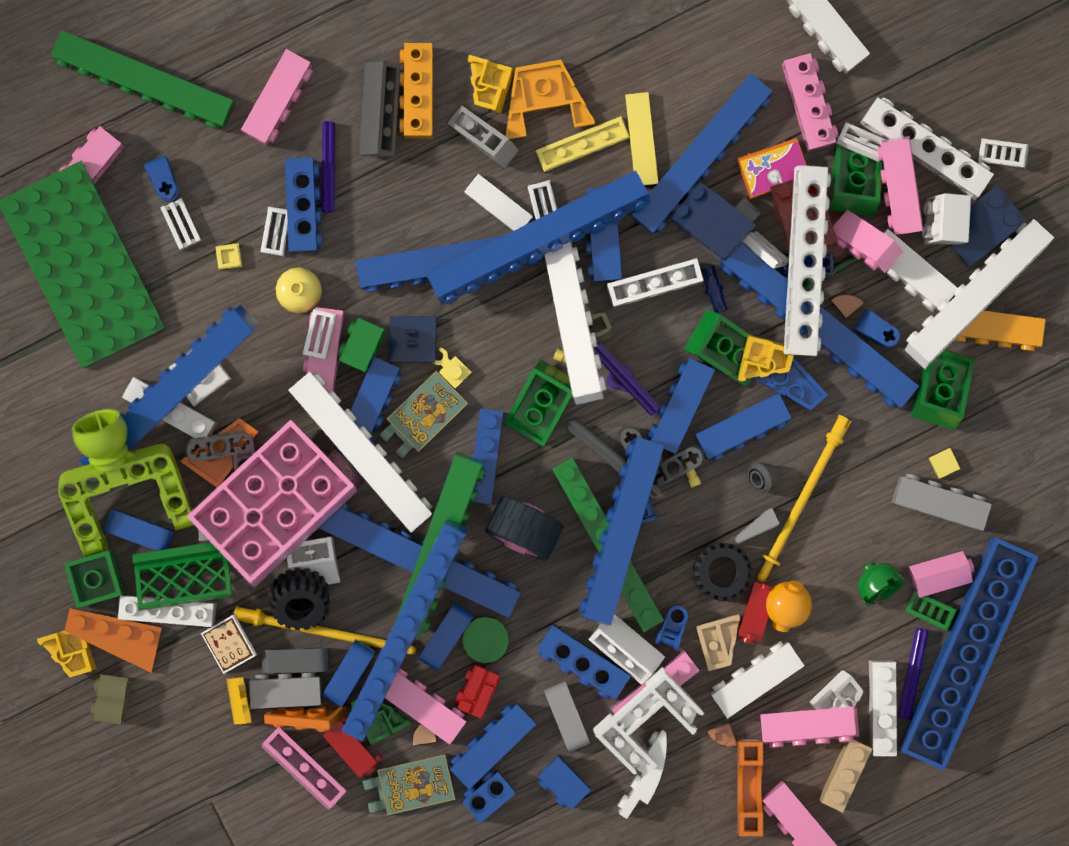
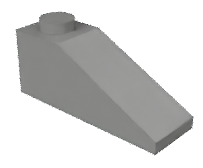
[447,106,519,168]

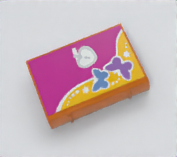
[737,138,807,200]

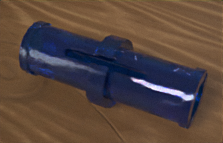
[701,266,728,313]

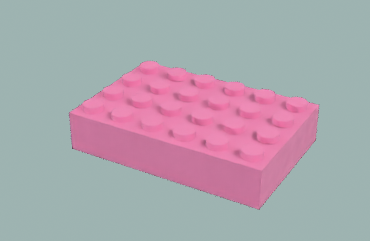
[187,420,357,588]

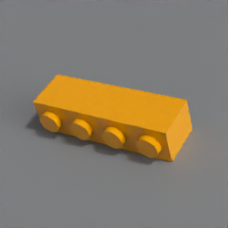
[954,311,1046,351]

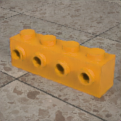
[400,43,433,139]

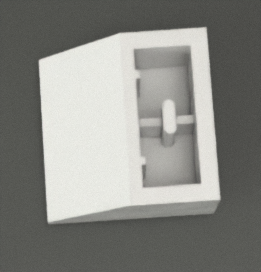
[922,193,971,244]
[287,537,341,584]

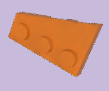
[180,418,259,488]

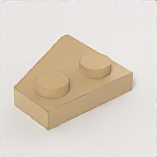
[696,614,740,671]

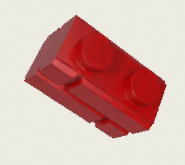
[455,664,501,719]

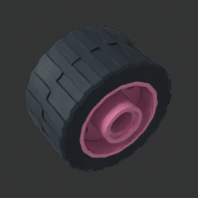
[485,496,564,561]

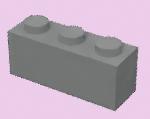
[249,672,323,709]

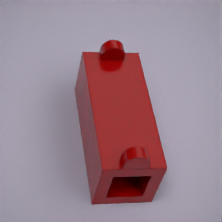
[737,581,774,644]
[323,715,383,778]

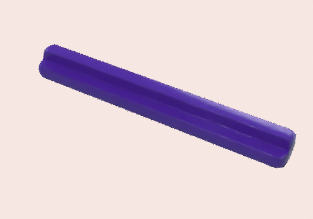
[322,121,335,213]
[593,342,661,416]
[898,628,929,719]

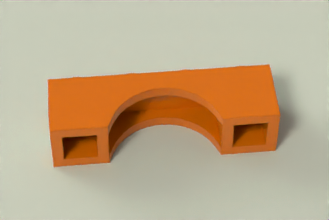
[737,739,763,836]

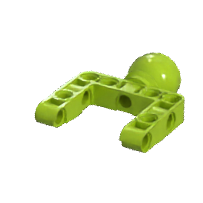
[58,409,195,557]

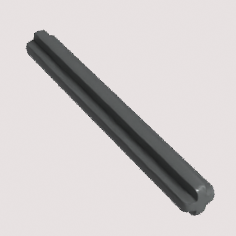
[566,418,660,500]

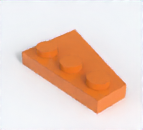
[264,705,347,732]

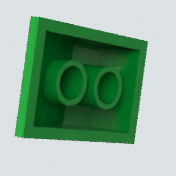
[828,138,882,217]
[684,310,752,388]
[911,350,975,430]
[504,359,573,447]

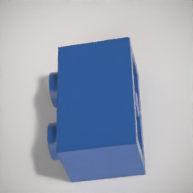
[538,755,591,810]

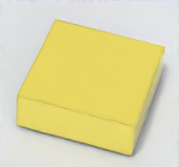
[216,243,242,270]
[928,448,960,479]

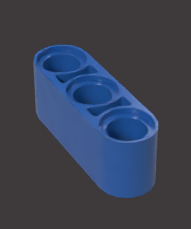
[103,508,174,551]
[418,603,474,671]
[321,639,376,707]

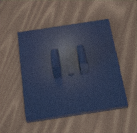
[389,316,436,363]

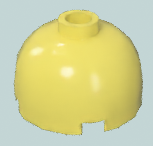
[275,267,322,314]

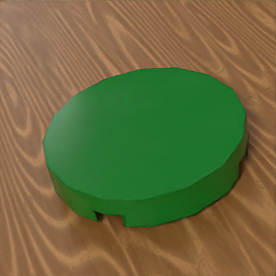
[462,617,509,663]

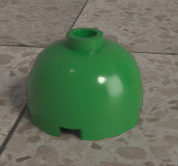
[857,562,906,606]

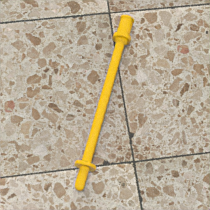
[757,415,852,582]
[234,606,416,654]

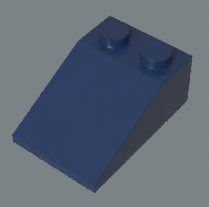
[670,182,756,261]
[949,185,1027,267]

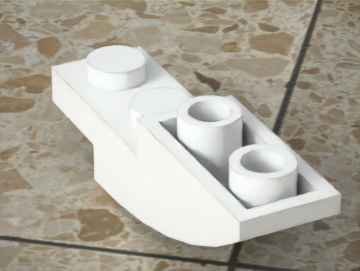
[617,728,667,819]

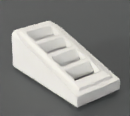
[978,139,1029,169]

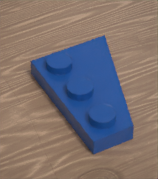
[752,357,828,411]

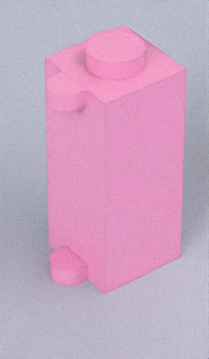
[909,551,974,598]

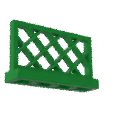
[132,542,232,611]

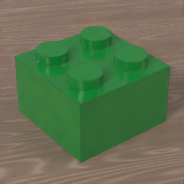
[338,318,387,374]
[64,550,126,608]

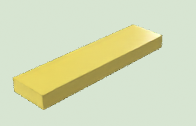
[625,92,658,186]
[536,116,630,173]

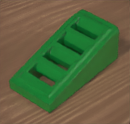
[905,590,958,631]

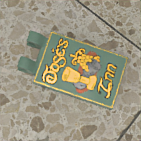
[380,371,468,459]
[363,754,456,815]

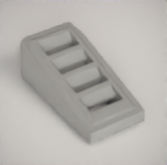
[734,508,779,544]

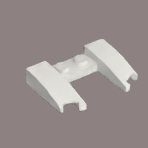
[593,667,704,774]

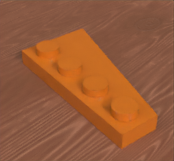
[65,608,162,673]

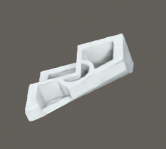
[810,670,863,710]

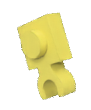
[434,348,472,389]

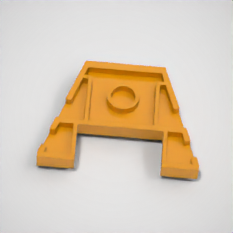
[506,60,595,140]

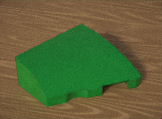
[348,700,411,746]

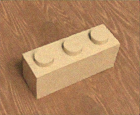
[819,739,872,813]

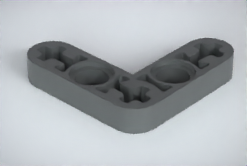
[621,427,705,488]
[185,431,255,473]

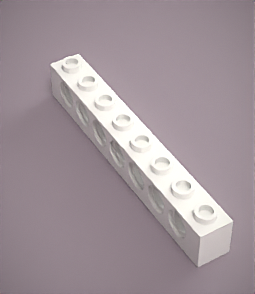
[784,165,831,356]

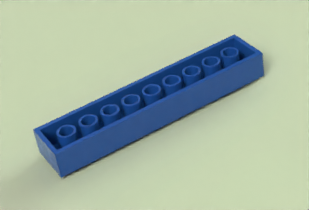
[897,537,1039,771]

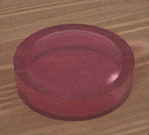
[325,448,365,489]

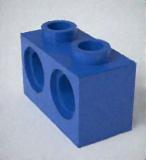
[462,769,516,823]

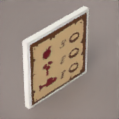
[201,614,257,674]

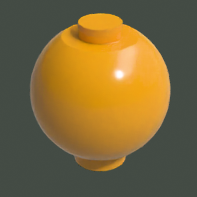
[766,580,812,632]

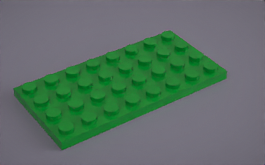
[0,160,166,368]

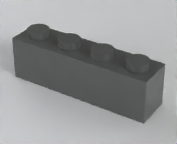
[359,61,401,158]

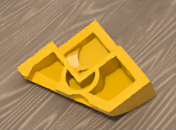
[468,55,515,113]
[738,335,794,381]
[37,631,97,677]
[226,676,252,724]

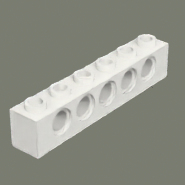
[859,97,994,200]

